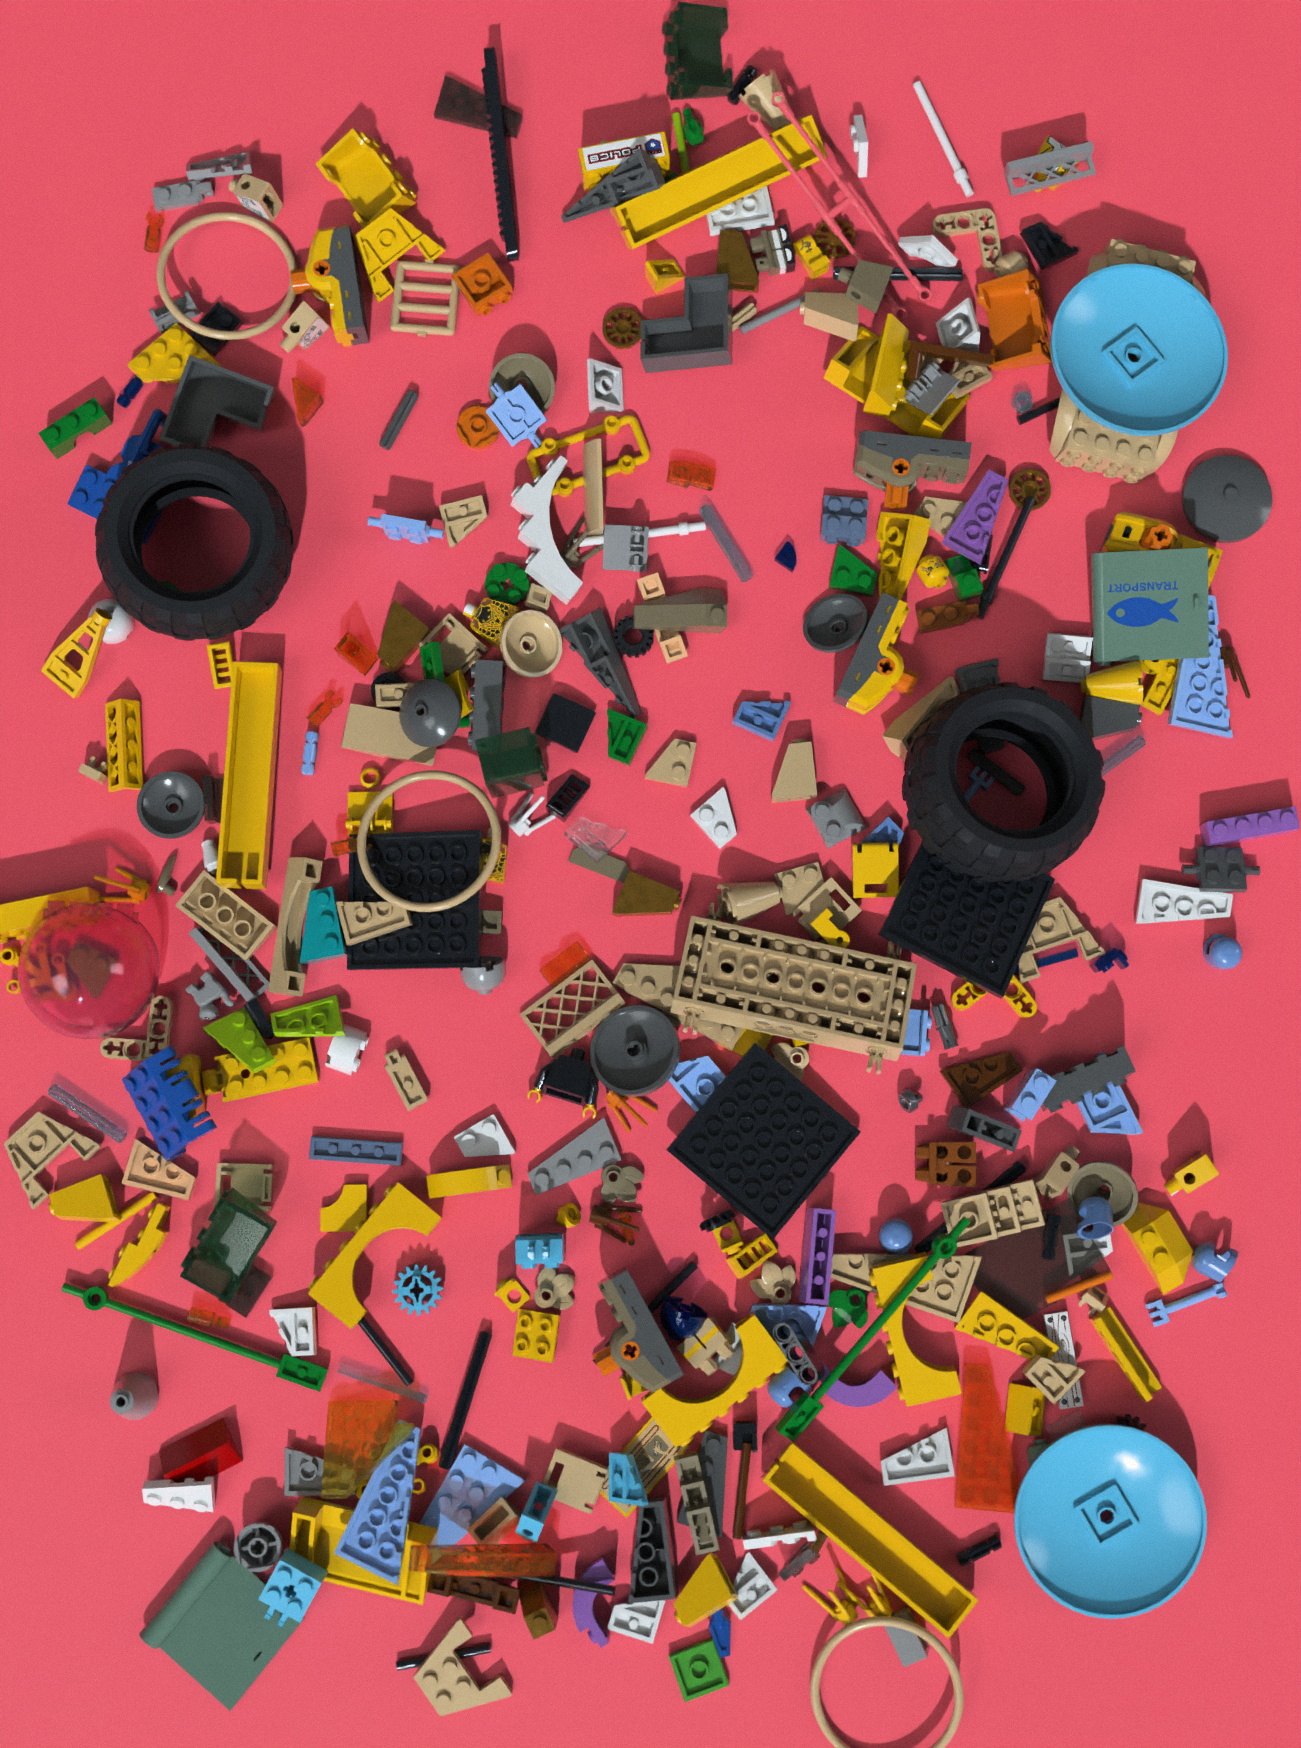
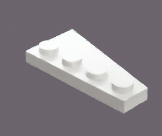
[1135,879,1233,924]

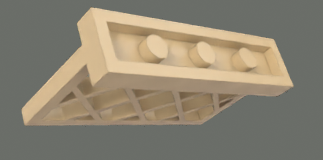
[519,960,626,1060]

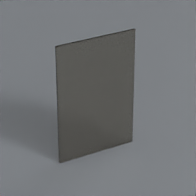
[963,1198,1110,1319]

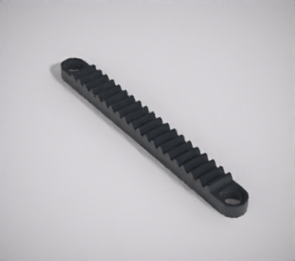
[481,47,519,262]

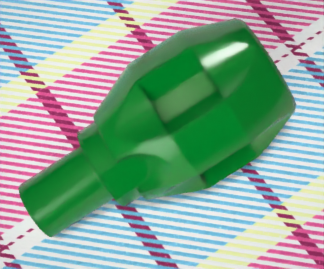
[683,108,704,146]

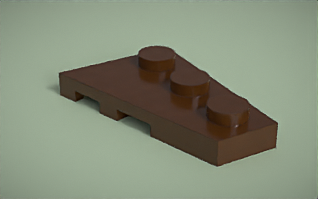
[939,1051,1023,1108]

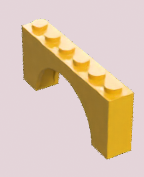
[307,1182,442,1330]
[868,1252,962,1407]
[641,1312,788,1448]

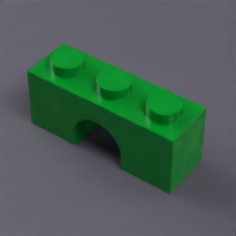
[38,397,113,459]

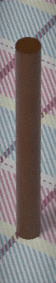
[732,1442,752,1539]

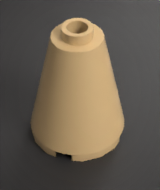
[739,69,791,130]
[717,882,783,925]

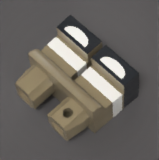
[750,224,796,276]

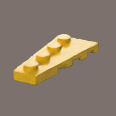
[954,1290,1059,1360]

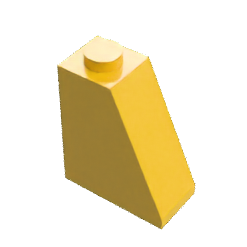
[48,1174,121,1222]
[673,1553,739,1627]

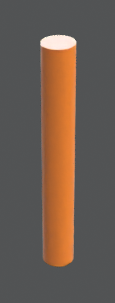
[1044,1270,1114,1304]

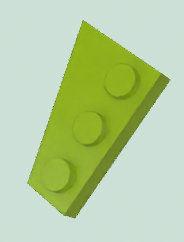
[270,995,345,1037]
[203,1007,275,1074]

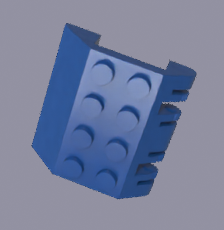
[122,1046,217,1161]

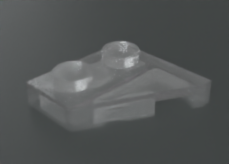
[564,817,627,863]

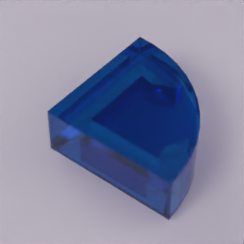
[774,541,797,573]

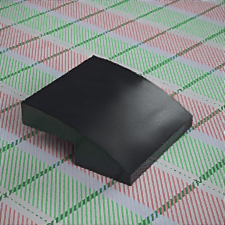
[534,693,596,753]

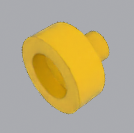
[556,1203,581,1228]

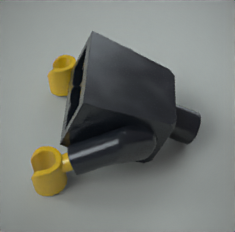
[527,1048,599,1119]

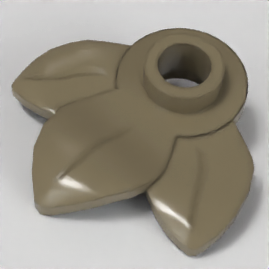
[601,1164,644,1204]

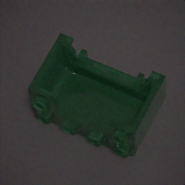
[475,727,548,799]

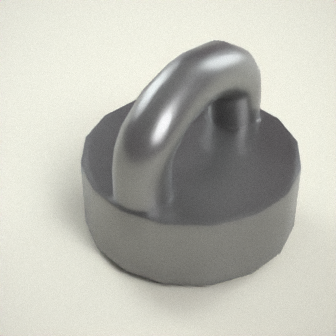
[898,1089,923,1113]

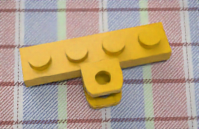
[1138,659,1179,716]

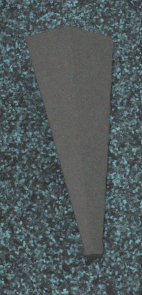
[561,148,665,223]
[559,608,641,718]

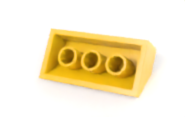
[862,313,909,418]

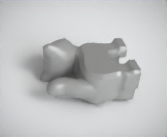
[185,971,234,1020]

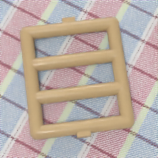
[390,259,461,337]

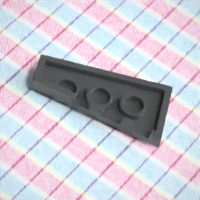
[955,658,1004,754]
[677,1430,728,1537]

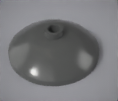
[803,594,869,653]
[399,679,461,747]
[137,771,205,839]

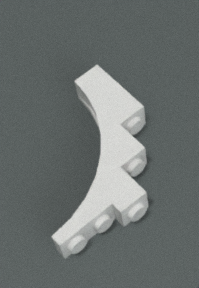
[511,455,583,605]

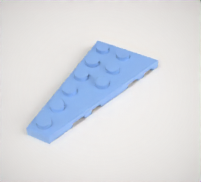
[1167,595,1233,738]
[334,1419,422,1585]
[419,1443,526,1565]

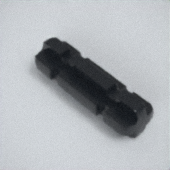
[727,65,757,105]
[1042,1214,1061,1260]
[956,1535,1002,1567]

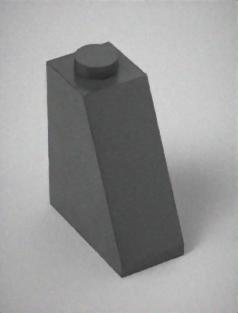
[1079,695,1142,741]

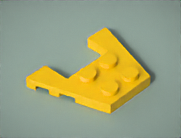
[354,208,445,302]

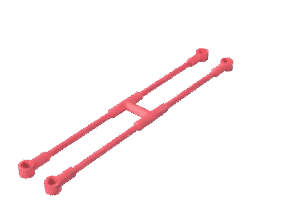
[747,92,932,322]

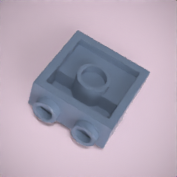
[820,495,868,547]

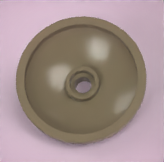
[489,353,555,413]
[1067,1161,1138,1227]

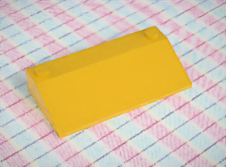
[823,326,971,439]
[290,1496,438,1605]

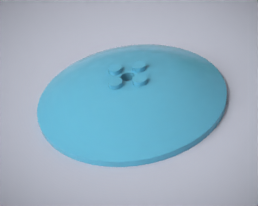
[1050,264,1228,436]
[1014,1424,1207,1619]

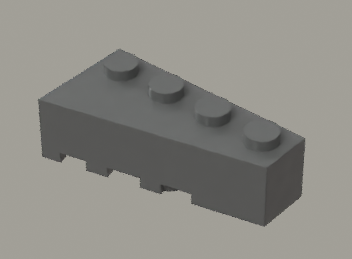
[468,659,507,752]
[1041,1046,1136,1113]
[628,1496,679,1604]

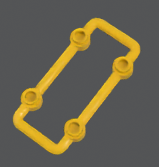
[526,415,650,497]

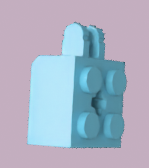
[515,1233,565,1269]
[258,1548,328,1627]

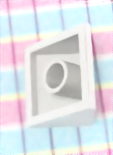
[935,298,981,352]
[587,358,624,413]

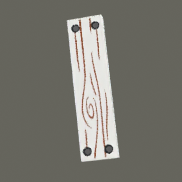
[1043,1311,1084,1409]

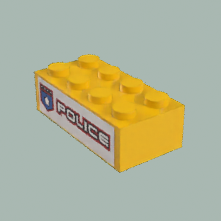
[578,132,670,193]

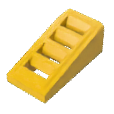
[206,641,233,689]
[726,1232,779,1279]

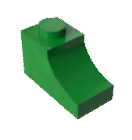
[944,555,983,602]

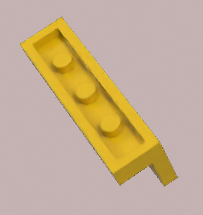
[105,699,143,792]
[1089,1306,1162,1402]

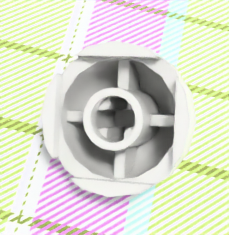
[88,598,135,644]

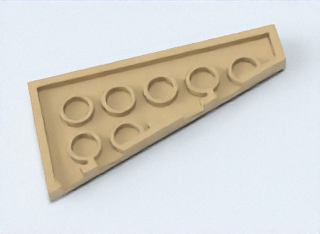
[831,1253,982,1323]

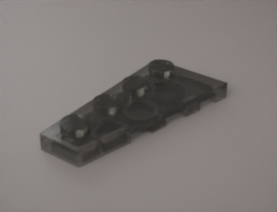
[434,75,523,139]

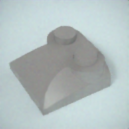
[805,789,867,849]

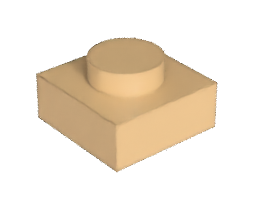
[525,583,552,613]

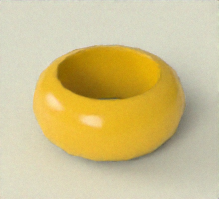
[360,767,381,788]

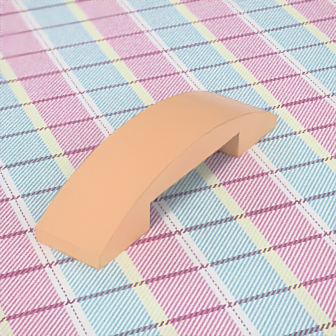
[637,572,688,664]

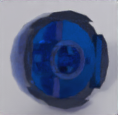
[660,1296,708,1340]

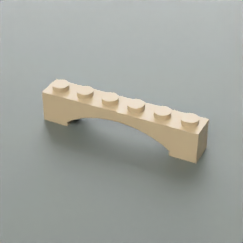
[268,857,323,996]

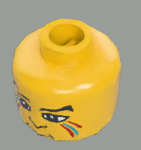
[916,554,950,589]

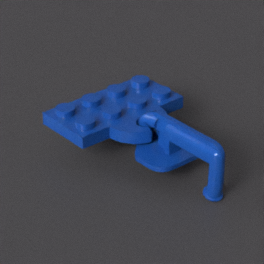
[67,409,168,544]

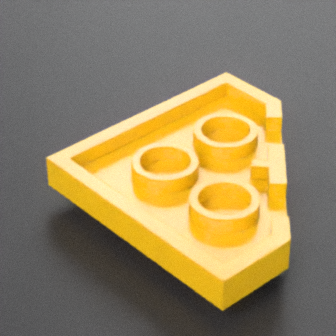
[127,323,222,383]

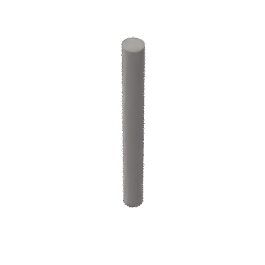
[739,289,819,334]

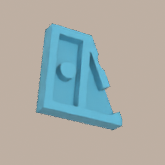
[608,1452,648,1506]

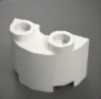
[325,1024,369,1076]

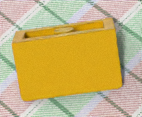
[1005,1383,1045,1436]

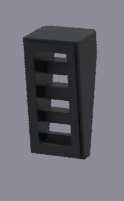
[545,774,590,823]

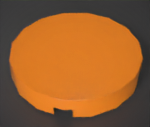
[456,405,500,450]

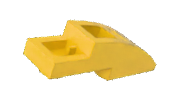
[108,1203,171,1287]

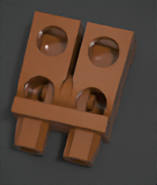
[915,1142,976,1187]

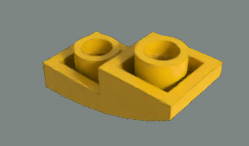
[445,670,474,718]

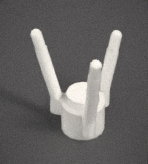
[508,793,564,837]

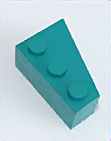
[300,887,347,965]

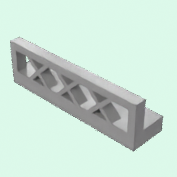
[1004,141,1096,196]
[189,927,269,1002]

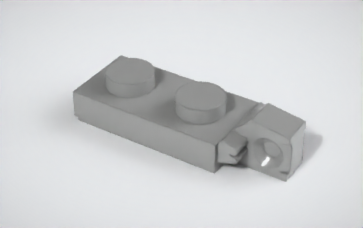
[152,181,214,212]

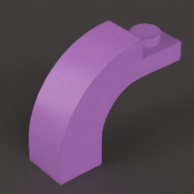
[814,1362,897,1407]
[573,1555,616,1648]

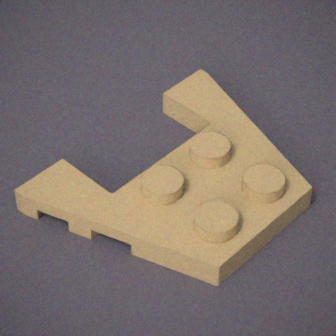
[1018,897,1105,984]
[4,1112,102,1209]
[413,1616,512,1716]

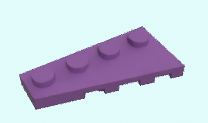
[942,469,1008,565]

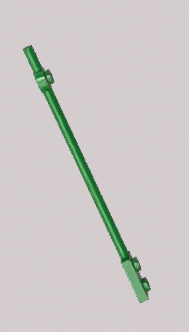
[775,1216,971,1442]
[61,1282,329,1392]

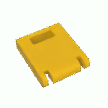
[852,842,899,898]

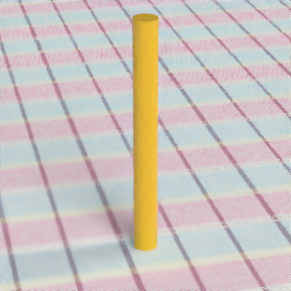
[74,1192,158,1250]

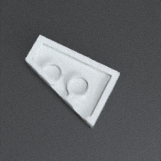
[142,1477,216,1512]

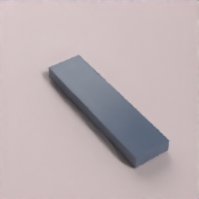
[309,1136,403,1166]

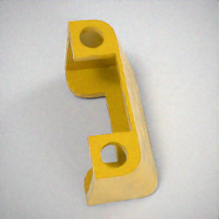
[315,128,417,228]

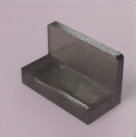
[202,775,224,824]

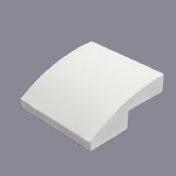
[1043,632,1093,683]

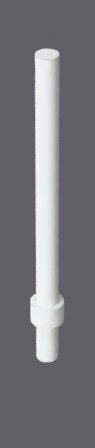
[913,81,974,197]
[573,521,706,547]

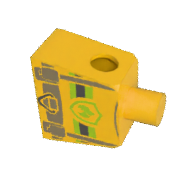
[1163,1151,1219,1196]

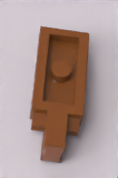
[916,601,980,634]

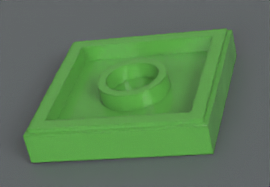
[668,1637,729,1702]

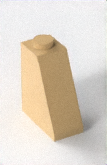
[799,292,858,341]
[771,739,817,803]

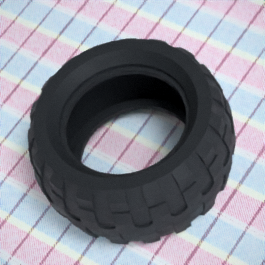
[95,443,294,641]
[902,682,1105,882]

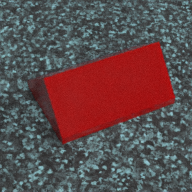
[159,1418,243,1483]

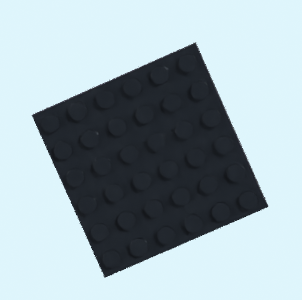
[347,830,482,970]
[878,839,1055,999]
[666,1043,861,1239]

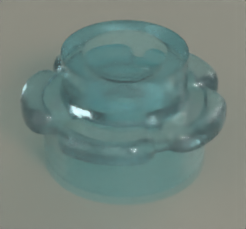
[1011,391,1033,413]

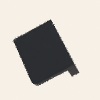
[732,1421,757,1452]

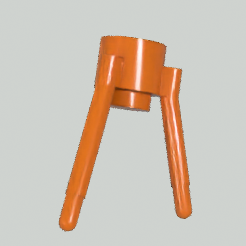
[605,1091,658,1132]

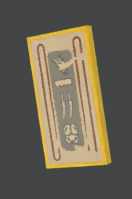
[600,1417,689,1518]

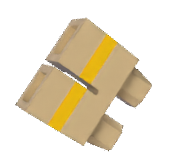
[677,1317,735,1375]

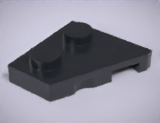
[1020,222,1079,270]

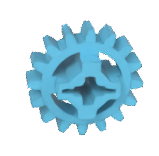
[392,1264,444,1316]

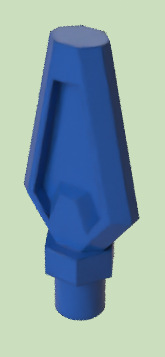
[708,1608,731,1657]

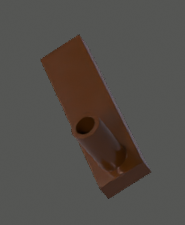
[902,340,994,381]

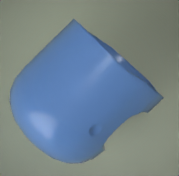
[1203,934,1243,970]
[1077,1196,1113,1240]
[878,1218,913,1254]
[1192,1241,1238,1282]
[767,1365,814,1408]

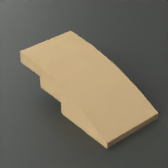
[341,703,437,766]
[940,1178,1045,1247]

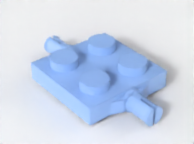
[485,382,547,448]
[368,514,444,544]

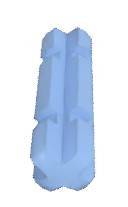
[301,731,319,775]

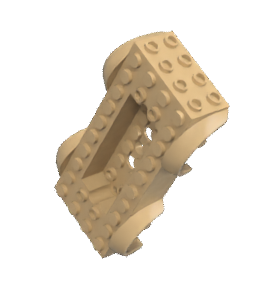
[1049,239,1205,483]

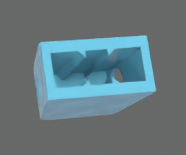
[515,1481,558,1542]

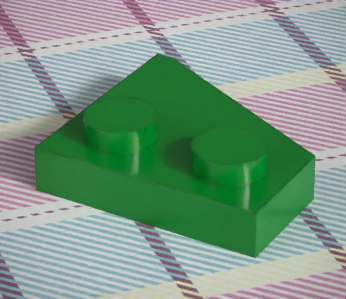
[829,545,877,597]
[607,708,648,767]

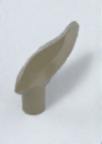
[156,854,177,897]

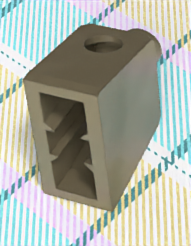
[837,260,894,313]

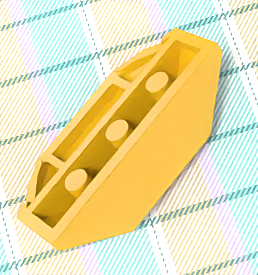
[1121,1202,1193,1295]

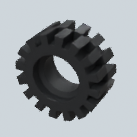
[613,615,654,658]

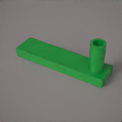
[419,642,471,728]

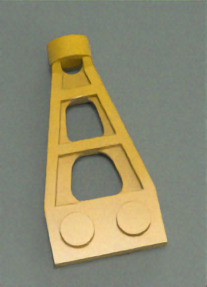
[41,608,112,699]

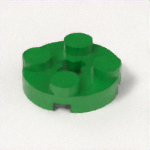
[485,563,530,606]

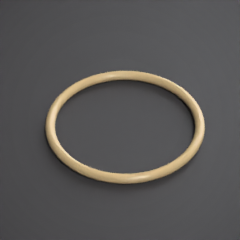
[156,212,298,340]
[357,770,501,912]
[810,1616,964,1748]

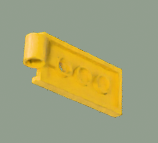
[201,1037,319,1102]

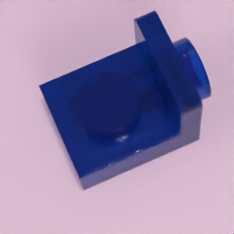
[1090,948,1129,973]

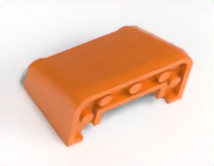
[976,269,1052,371]

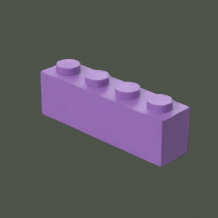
[1199,806,1300,847]
[798,1208,836,1305]

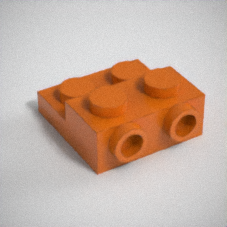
[451,253,513,316]

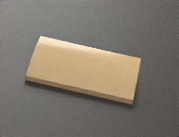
[582,439,604,536]
[175,870,277,961]

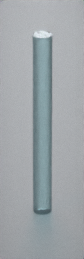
[338,1364,428,1404]

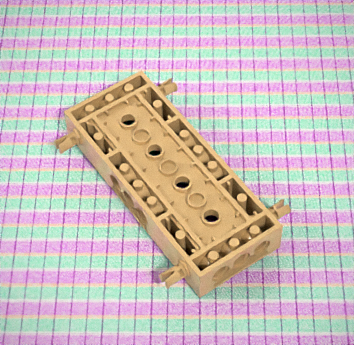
[670,903,917,1074]

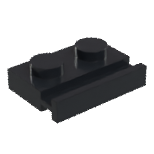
[190,302,243,356]

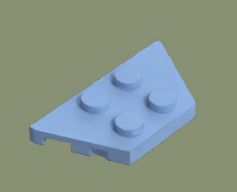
[1076,1052,1143,1135]
[668,1055,726,1112]

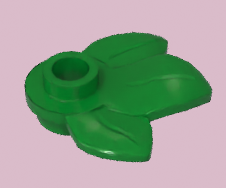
[827,1287,868,1329]

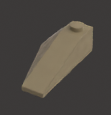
[633,588,727,633]

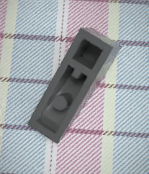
[946,1105,1022,1152]

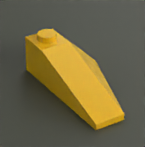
[876,512,931,600]

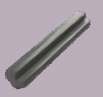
[379,390,418,450]
[967,748,1026,796]

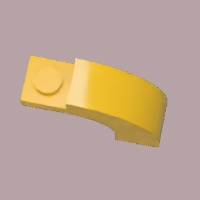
[426,1164,512,1199]

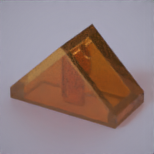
[291,377,324,427]
[334,631,379,676]

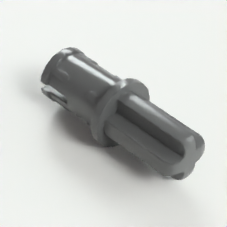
[931,1004,959,1050]

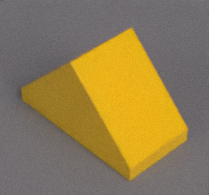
[645,259,685,294]

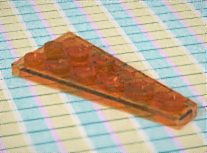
[954,1363,1019,1513]

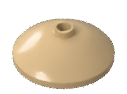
[500,610,562,678]

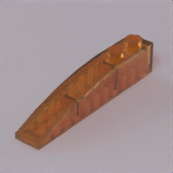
[409,1543,557,1577]

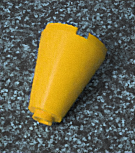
[1080,661,1143,705]

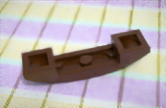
[427,1567,521,1614]

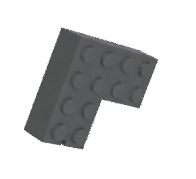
[640,273,732,373]
[159,355,276,447]

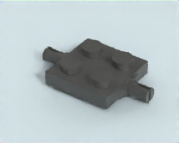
[1181,847,1260,893]

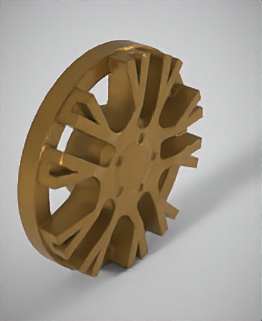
[814,218,855,259]
[602,308,642,350]
[1009,469,1051,511]

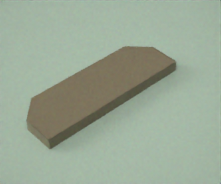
[568,846,629,883]

